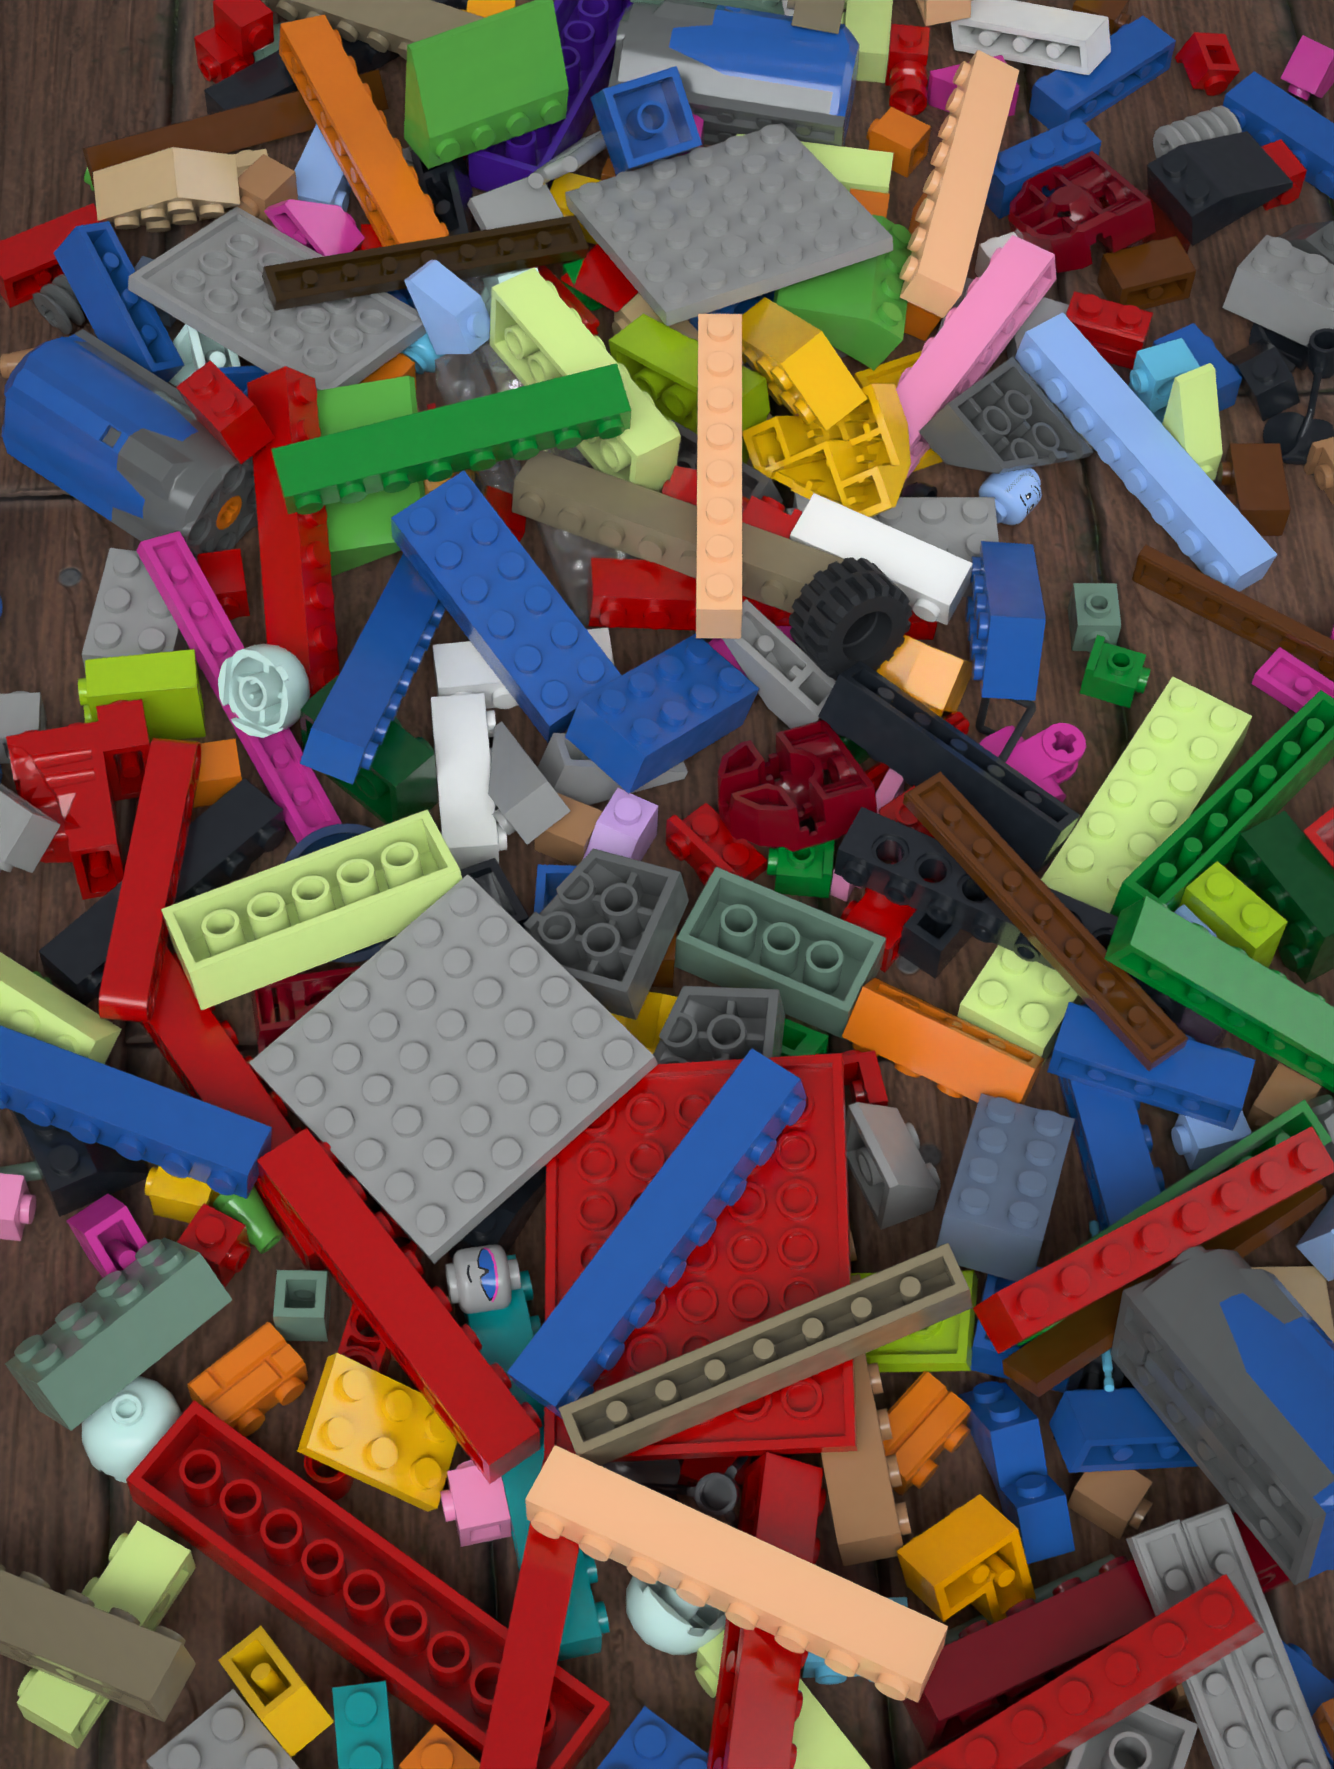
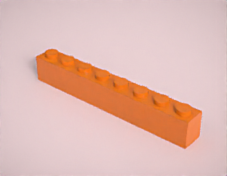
[279,14,449,247]

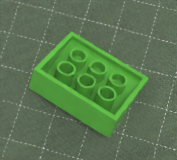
[404,0,569,169]
[773,215,912,370]
[317,376,425,576]

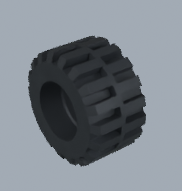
[789,557,912,679]

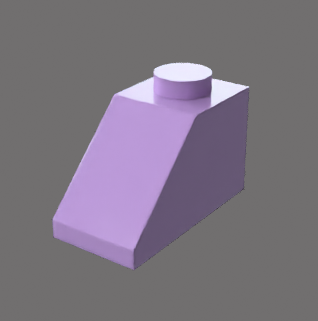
[583,788,658,861]

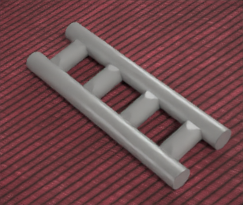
[528,131,607,189]

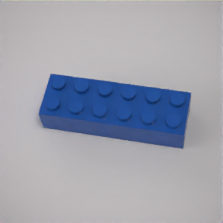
[391,470,622,743]

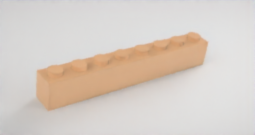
[899,50,1019,319]
[696,314,742,639]
[525,1445,948,1703]

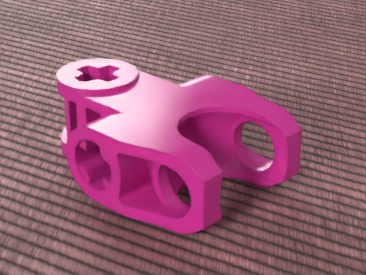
[979,723,1086,803]

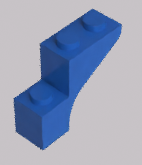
[958,1381,1075,1564]

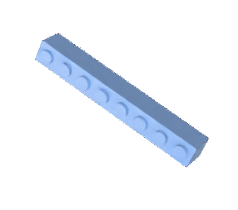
[1015,313,1277,592]

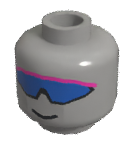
[445,1244,521,1314]

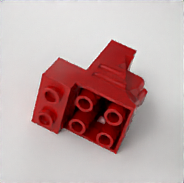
[6,699,151,900]

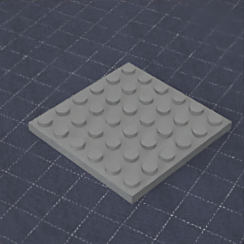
[565,123,893,326]
[249,875,658,1264]

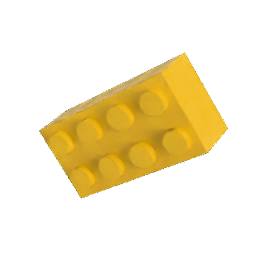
[742,297,867,431]

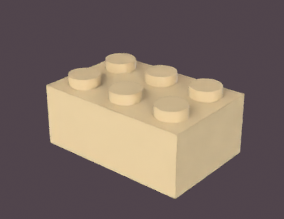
[93,147,240,232]

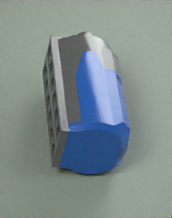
[608,0,860,147]
[2,329,258,563]
[1111,1246,1334,1585]

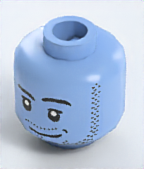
[979,468,1042,525]

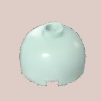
[218,644,310,738]
[82,1376,182,1483]
[626,1576,726,1655]

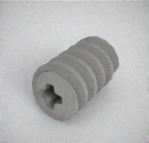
[1153,105,1242,158]

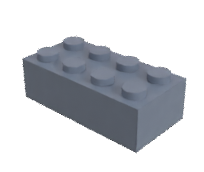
[936,1093,1075,1282]

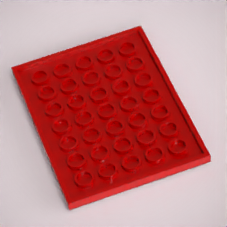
[544,1053,857,1462]

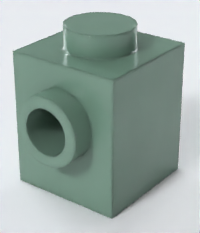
[1068,583,1121,653]
[273,1269,331,1342]

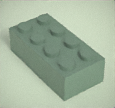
[674,867,886,1039]
[5,1237,232,1431]

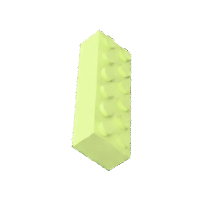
[489,268,681,493]
[161,809,462,1011]

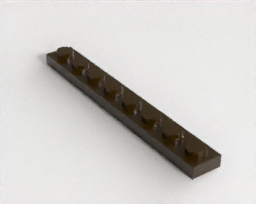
[262,215,589,311]

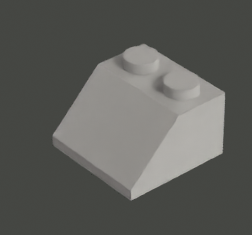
[846,1102,941,1230]

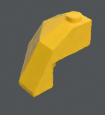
[742,384,911,517]

